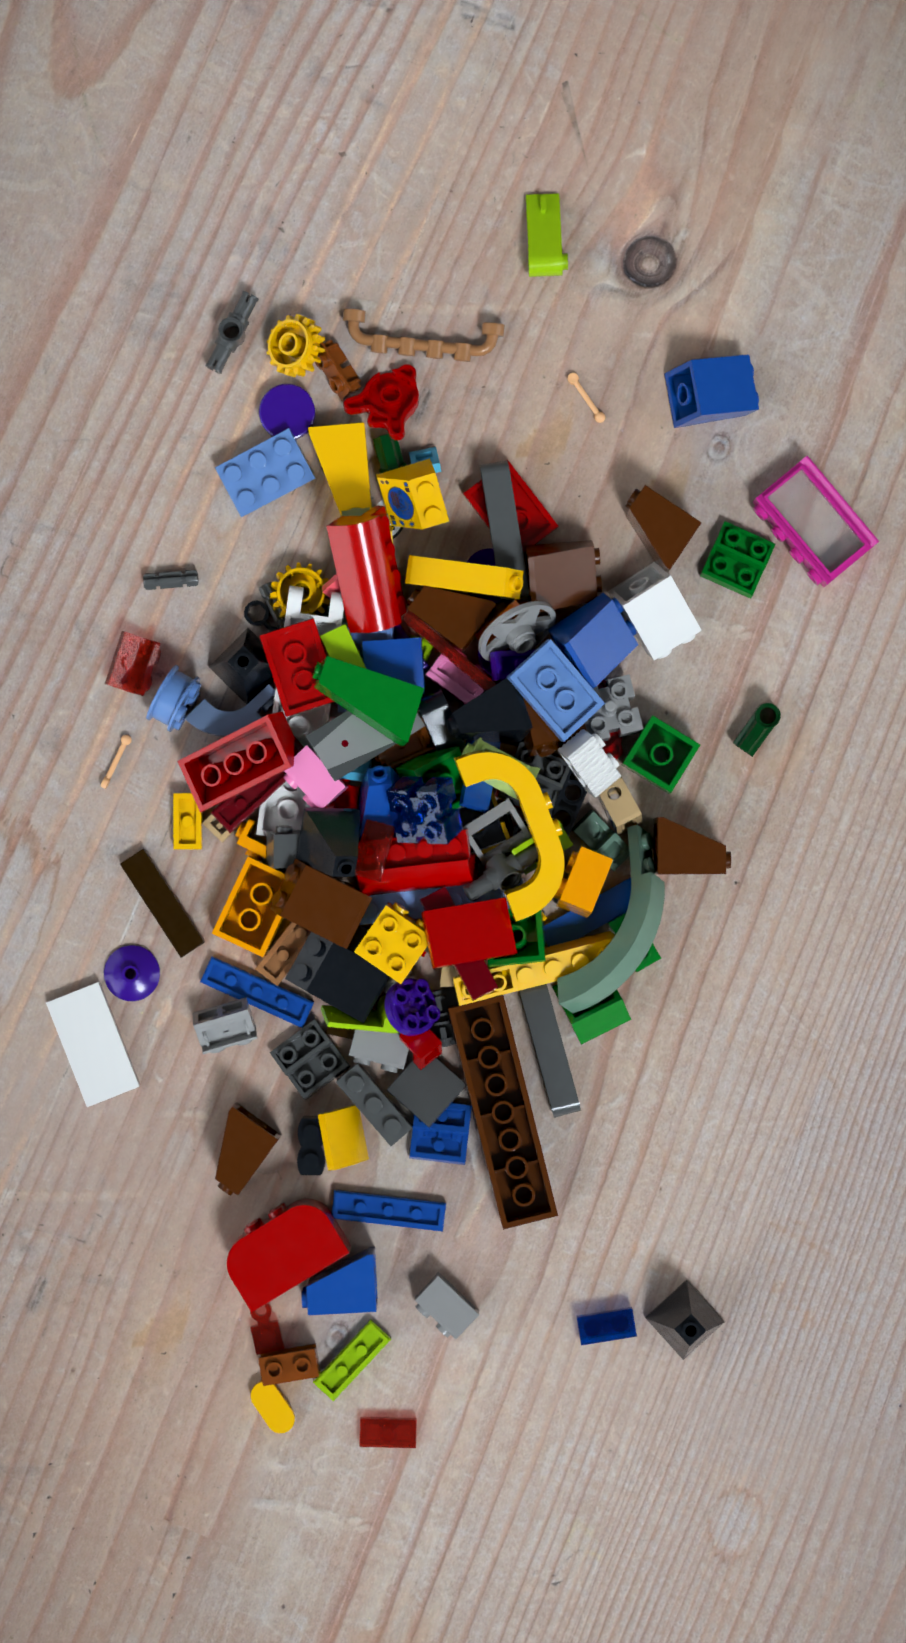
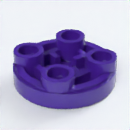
[259,384,315,440]
[385,978,440,1036]

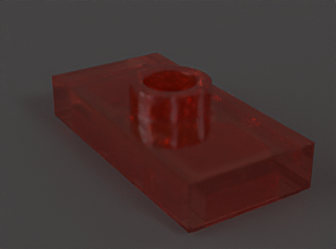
[355,819,396,882]
[360,1417,417,1448]

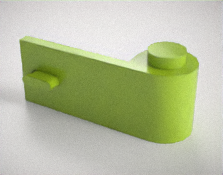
[526,194,568,277]
[321,993,400,1033]

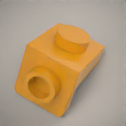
[235,819,266,861]

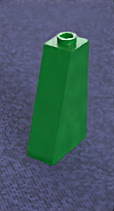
[312,656,424,746]

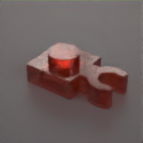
[250,1302,285,1355]

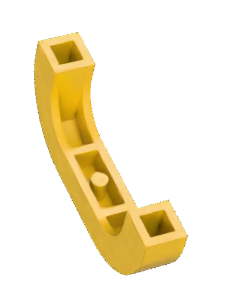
[454,750,564,921]

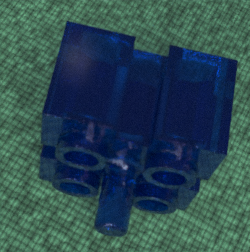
[386,776,463,844]

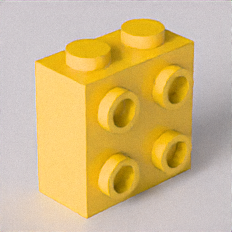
[354,902,428,984]

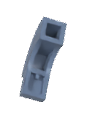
[184,684,275,737]

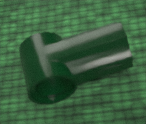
[373,434,407,474]
[733,703,781,757]

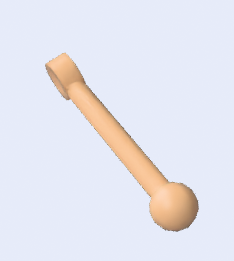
[568,373,606,423]
[100,734,132,789]

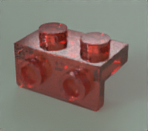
[105,631,161,696]

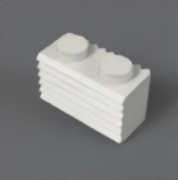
[558,729,621,798]

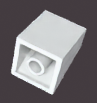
[608,562,702,660]

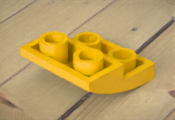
[318,1104,369,1171]

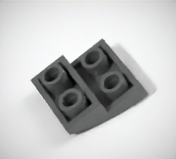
[497,741,570,815]
[270,1019,351,1100]

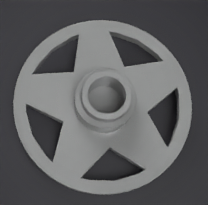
[478,601,556,662]

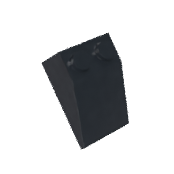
[285,932,390,1023]

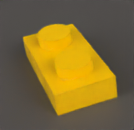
[173,793,203,850]

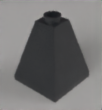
[209,628,274,704]
[446,678,533,744]
[296,808,361,877]
[645,1280,725,1360]

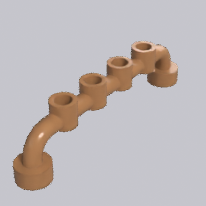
[342,309,505,362]

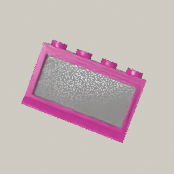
[753,456,879,587]

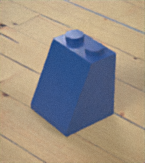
[664,355,759,428]
[548,593,639,689]
[301,1247,378,1315]

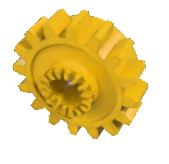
[266,314,325,378]
[270,562,330,619]

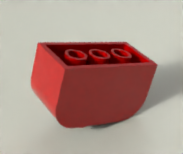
[227,1199,351,1313]

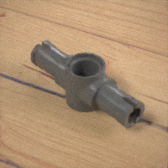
[205,291,259,374]
[463,843,538,902]

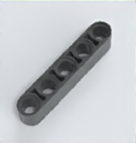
[480,460,529,601]
[519,984,581,1118]

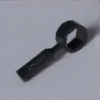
[244,600,278,632]

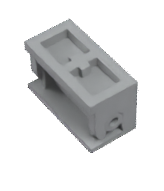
[192,997,257,1054]
[349,1030,409,1073]
[415,1272,479,1339]

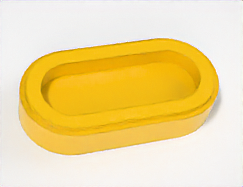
[251,1381,295,1433]

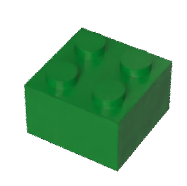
[621,715,700,794]

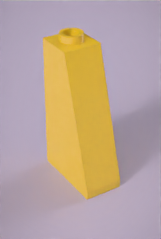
[308,423,372,516]
[405,555,524,599]

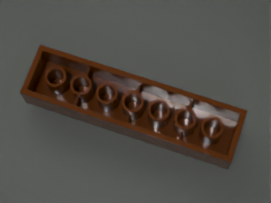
[447,995,558,1230]

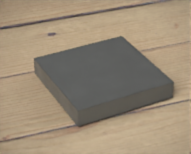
[387,1058,467,1128]

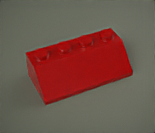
[177,712,295,812]

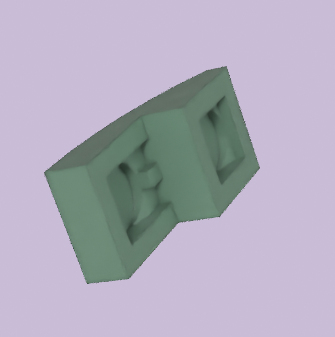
[572,810,629,871]

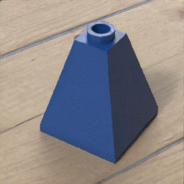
[357,766,416,841]

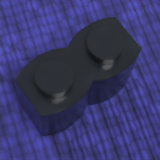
[297,1116,326,1175]

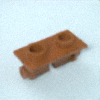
[315,340,361,401]

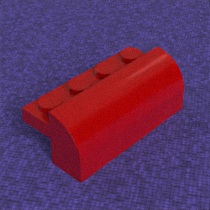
[326,506,407,633]
[356,828,479,895]

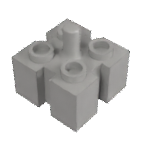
[585,674,643,742]

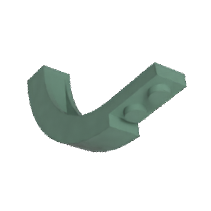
[557,825,665,1013]

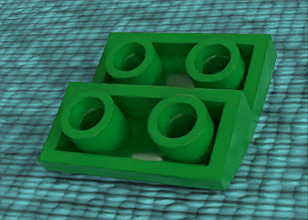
[700,521,776,599]

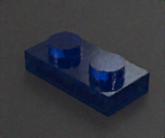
[576,1307,637,1346]

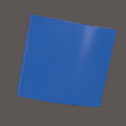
[362,638,425,694]
[409,1103,472,1165]

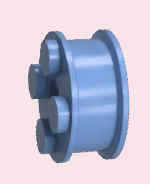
[146,665,202,732]

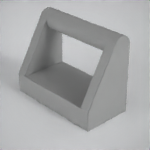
[461,798,532,867]

